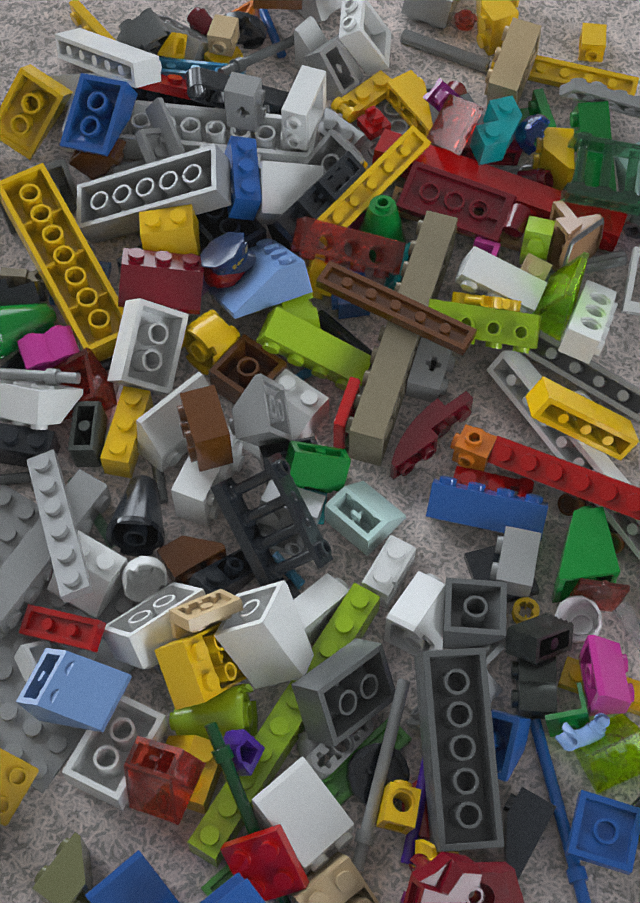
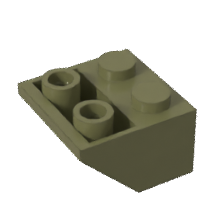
[32,832,94,903]

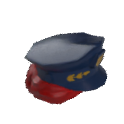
[200,232,256,288]

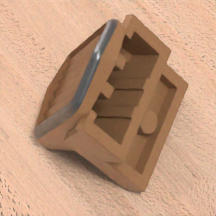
[547,200,604,277]

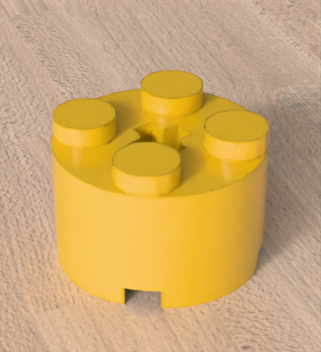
[181,309,240,375]

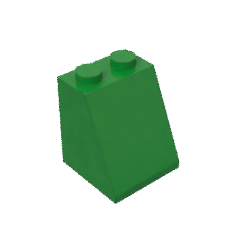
[551,506,620,603]

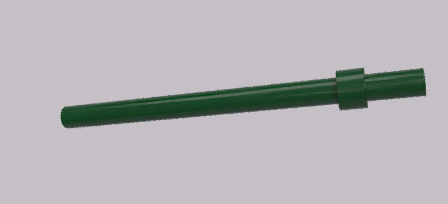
[204,721,291,903]

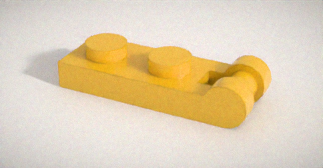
[331,70,392,123]

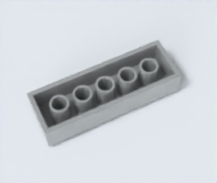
[76,144,231,244]

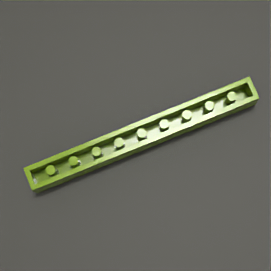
[187,582,380,868]

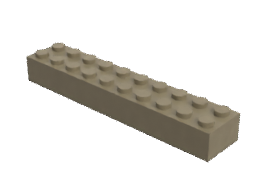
[345,210,458,467]

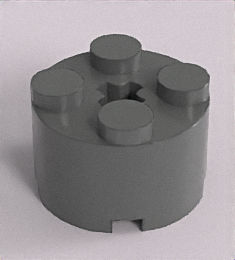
[117,8,171,57]

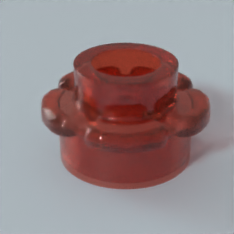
[454,9,477,31]

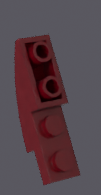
[390,391,474,480]

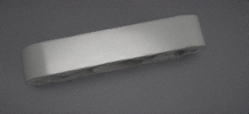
[305,719,373,780]

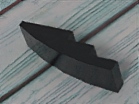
[273,150,366,244]

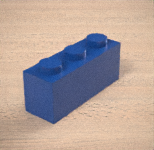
[224,136,262,221]

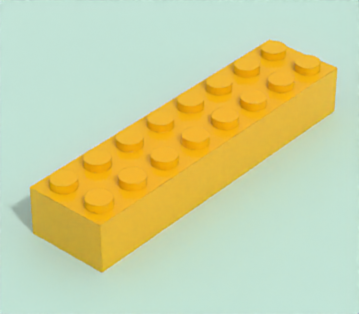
[0,163,124,366]

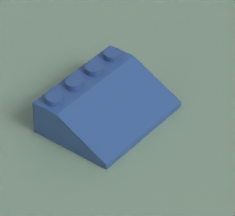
[208,238,313,319]

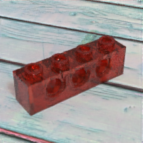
[291,217,406,279]

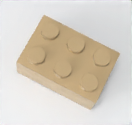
[484,17,542,105]

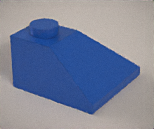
[491,709,532,782]

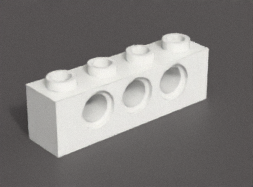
[558,279,618,364]

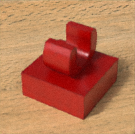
[357,105,391,141]

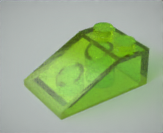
[532,252,590,341]

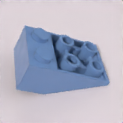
[16,648,132,732]

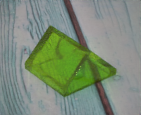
[573,713,640,795]

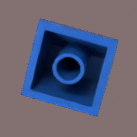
[85,850,180,903]

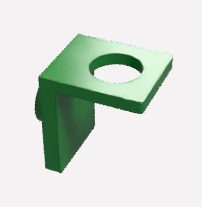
[545,682,590,737]

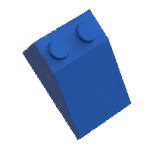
[60,73,138,156]

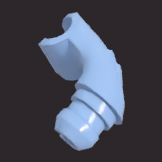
[555,713,610,751]

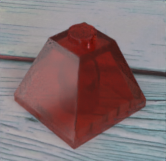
[52,347,117,420]

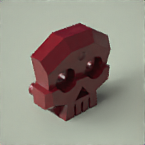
[404,851,524,903]

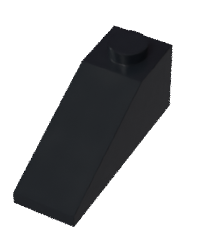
[503,787,557,879]

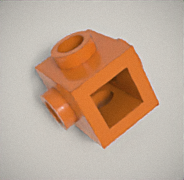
[450,424,497,471]

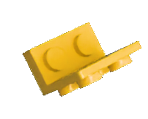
[0,748,39,826]

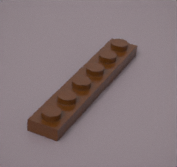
[316,261,477,356]

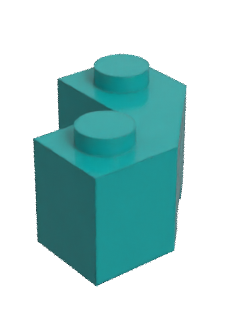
[469,95,522,165]

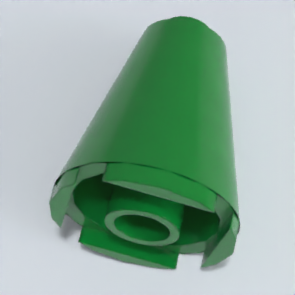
[355,195,407,265]
[0,303,57,359]

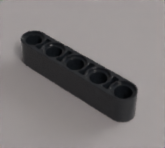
[185,67,289,115]

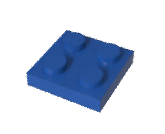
[565,790,640,875]

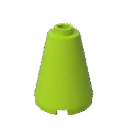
[169,683,258,739]

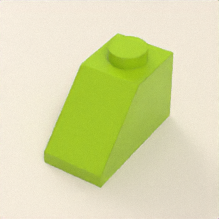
[519,216,555,265]

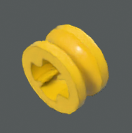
[511,597,540,624]

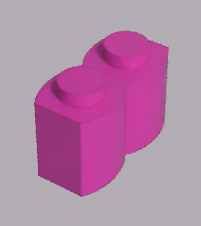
[17,325,82,371]

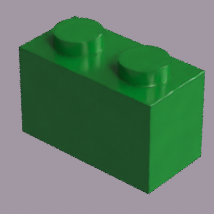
[285,440,351,493]

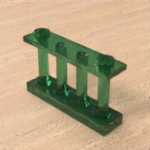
[560,132,640,216]

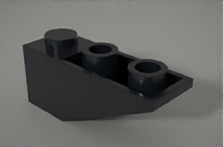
[188,549,255,595]

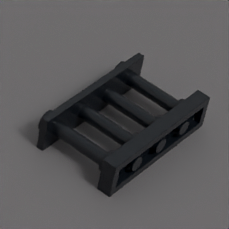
[210,452,333,587]

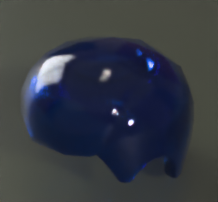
[515,114,550,155]

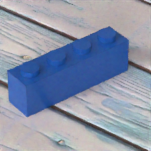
[426,476,548,541]

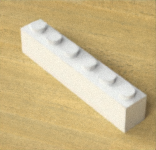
[55,28,162,88]

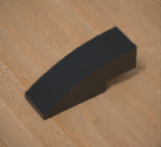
[0,277,47,306]

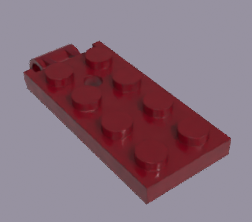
[396,160,531,243]

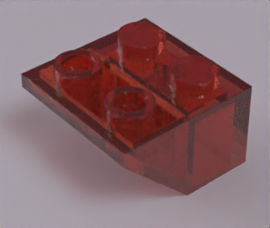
[124,736,206,825]

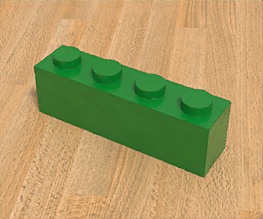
[570,101,618,208]

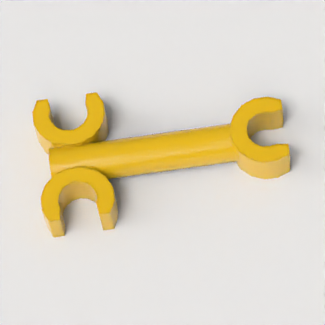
[451,291,522,312]

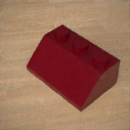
[118,248,204,315]

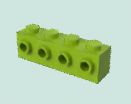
[428,299,543,353]
[256,306,371,391]

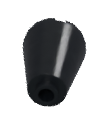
[106,475,165,557]

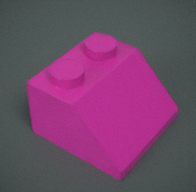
[578,635,634,716]

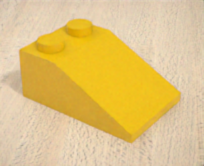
[476,0,519,56]
[0,64,73,160]

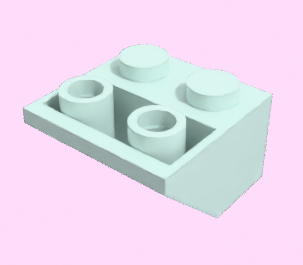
[325,481,406,556]

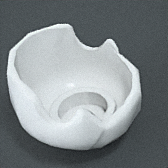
[122,556,167,603]
[555,595,603,644]

